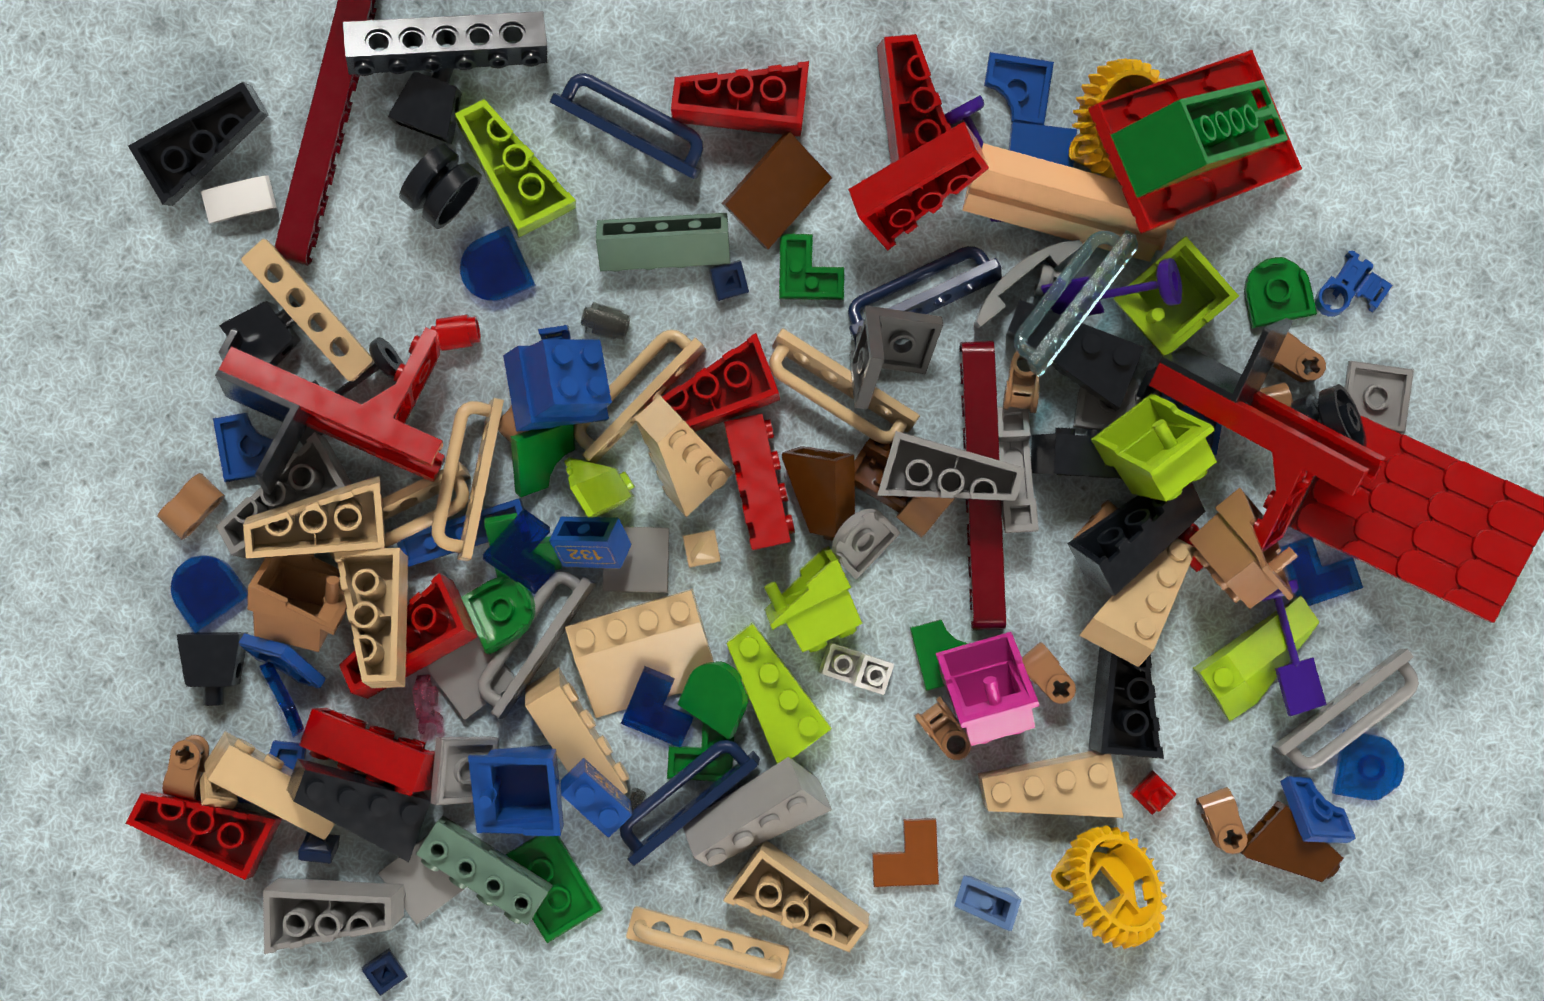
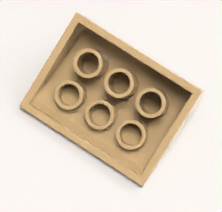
[565,589,714,718]

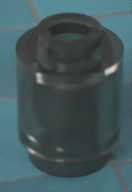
[581,302,631,341]

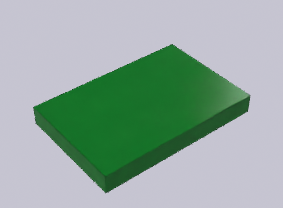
[505,836,603,943]

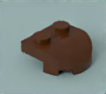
[854,438,909,513]

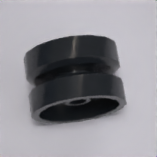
[399,143,482,229]
[1291,384,1367,447]

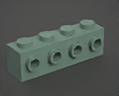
[596,213,730,272]
[416,815,553,925]

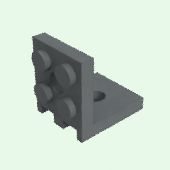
[849,305,943,409]

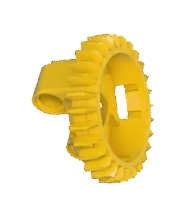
[1069,58,1166,180]
[1051,825,1167,949]

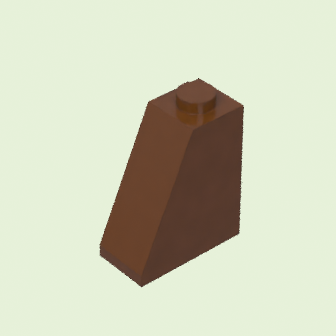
[782,446,855,541]
[1240,801,1344,882]

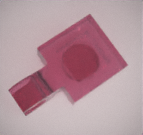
[412,674,444,734]

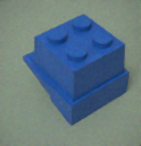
[503,339,612,431]
[468,745,564,836]

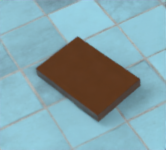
[721,131,832,250]

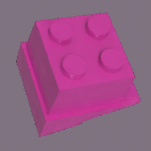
[936,632,1039,746]

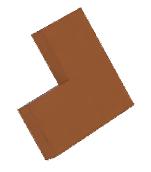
[872,818,939,887]

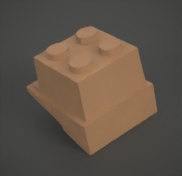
[1189,488,1298,609]
[247,553,347,652]

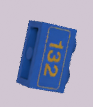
[549,516,632,569]
[560,758,632,838]

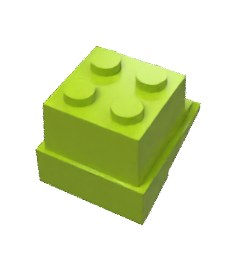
[1113,236,1239,356]
[1091,394,1217,501]
[764,546,863,653]

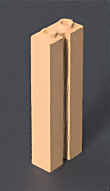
[962,143,1177,262]

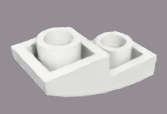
[201,175,277,223]
[818,642,894,695]

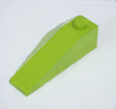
[564,458,635,518]
[1193,595,1320,721]

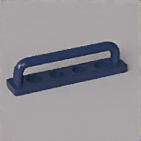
[549,73,703,179]
[848,246,1002,346]
[619,740,760,866]

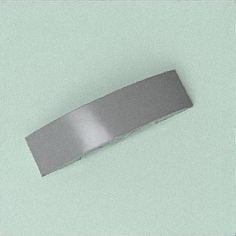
[974,240,1083,329]
[997,406,1039,533]

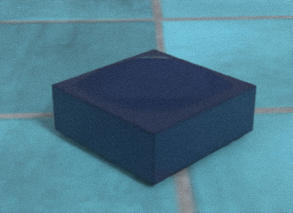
[709,260,749,301]
[298,832,340,864]
[361,948,408,996]

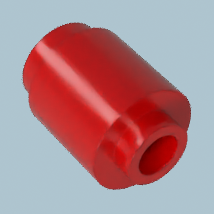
[431,314,481,351]

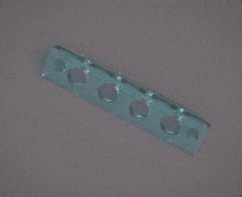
[1014,230,1138,377]

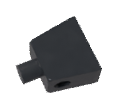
[388,69,462,144]
[219,301,301,366]
[177,632,248,706]

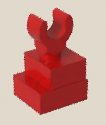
[1130,770,1177,815]

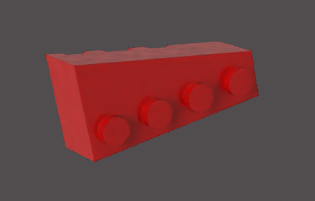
[877,34,951,163]
[671,61,809,137]
[848,122,989,251]
[644,333,780,432]
[724,413,795,550]
[339,573,478,699]
[299,708,435,795]
[125,791,282,880]

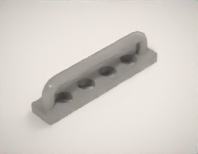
[478,572,596,719]
[1272,648,1419,770]

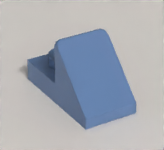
[954,875,1022,931]

